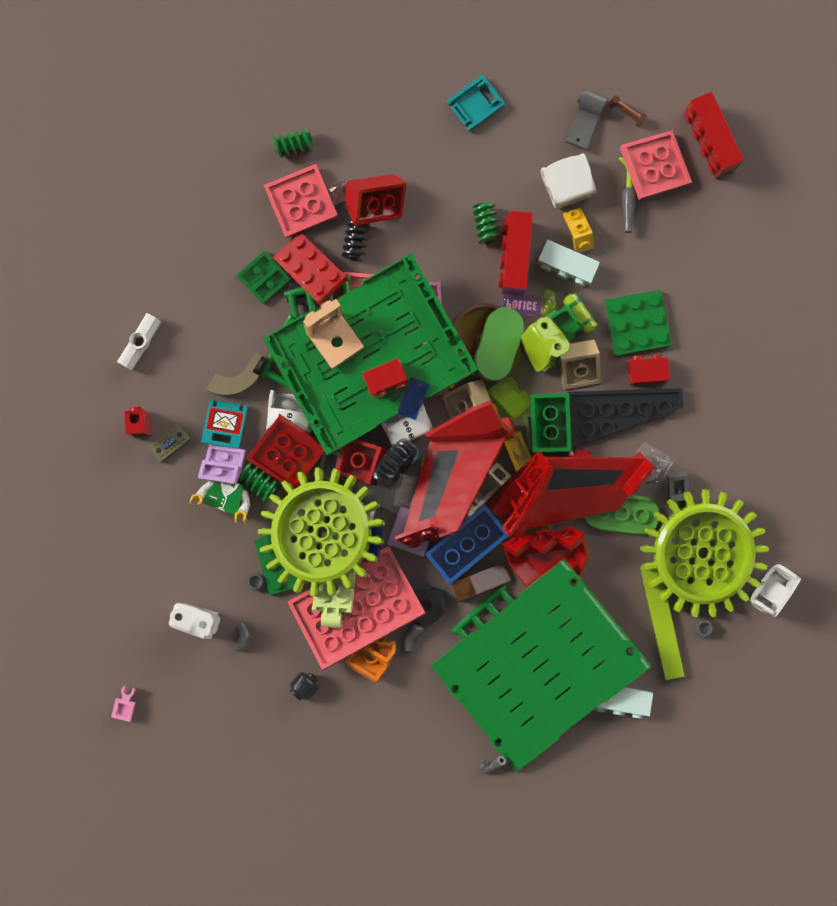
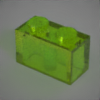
[488,376,531,420]

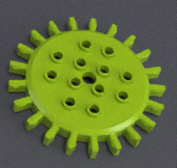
[258,468,385,597]
[640,489,769,617]

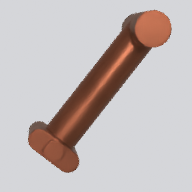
[609,95,647,127]

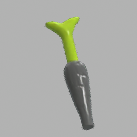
[619,157,637,233]

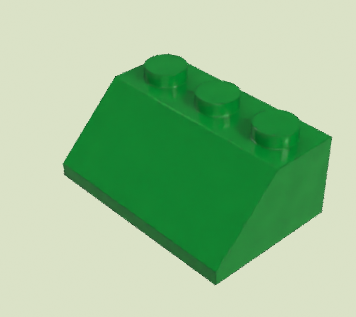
[530,393,572,453]

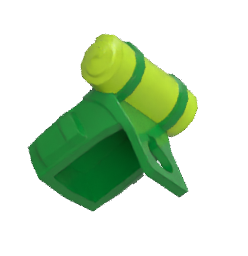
[545,293,598,345]

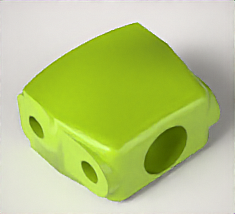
[521,316,571,372]

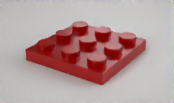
[246,414,325,489]

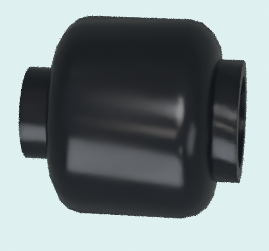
[290,672,319,701]

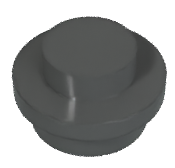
[246,572,265,591]
[694,619,714,638]

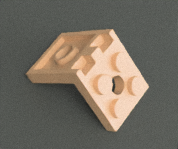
[303,299,364,370]

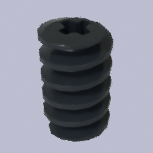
[341,220,370,261]

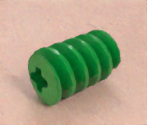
[272,128,313,158]
[472,202,501,244]
[239,462,282,502]

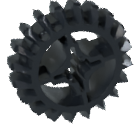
[373,438,417,487]

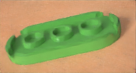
[474,307,524,381]
[584,495,660,535]

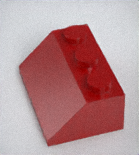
[345,174,407,226]

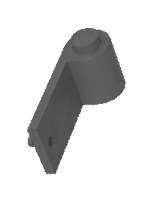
[565,89,607,150]

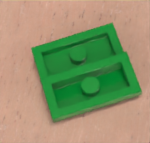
[236,250,290,304]

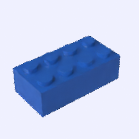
[425,505,508,584]

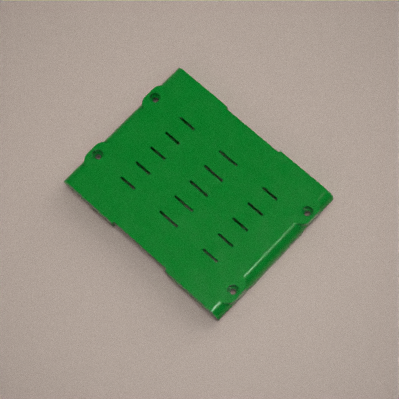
[263,253,478,455]
[430,559,651,772]

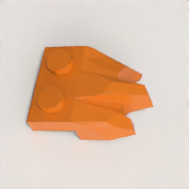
[344,635,396,684]

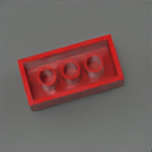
[684,91,744,179]
[498,211,533,296]

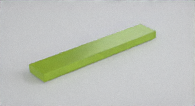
[640,566,685,680]

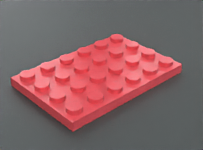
[288,546,426,671]

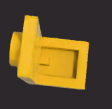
[563,208,594,253]

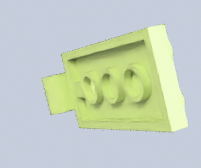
[312,532,356,628]

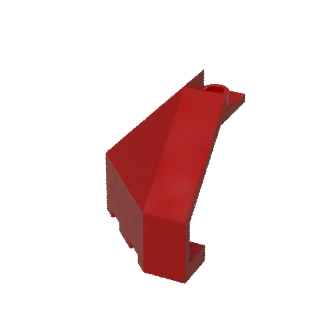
[503,526,590,612]

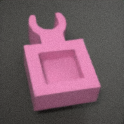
[111,685,136,722]

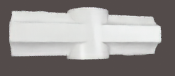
[117,313,162,371]

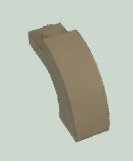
[206,352,264,397]
[465,463,511,520]

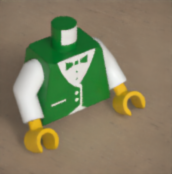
[189,476,250,524]

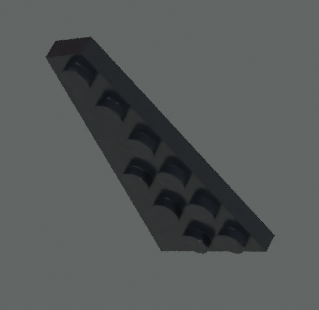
[567,388,683,449]

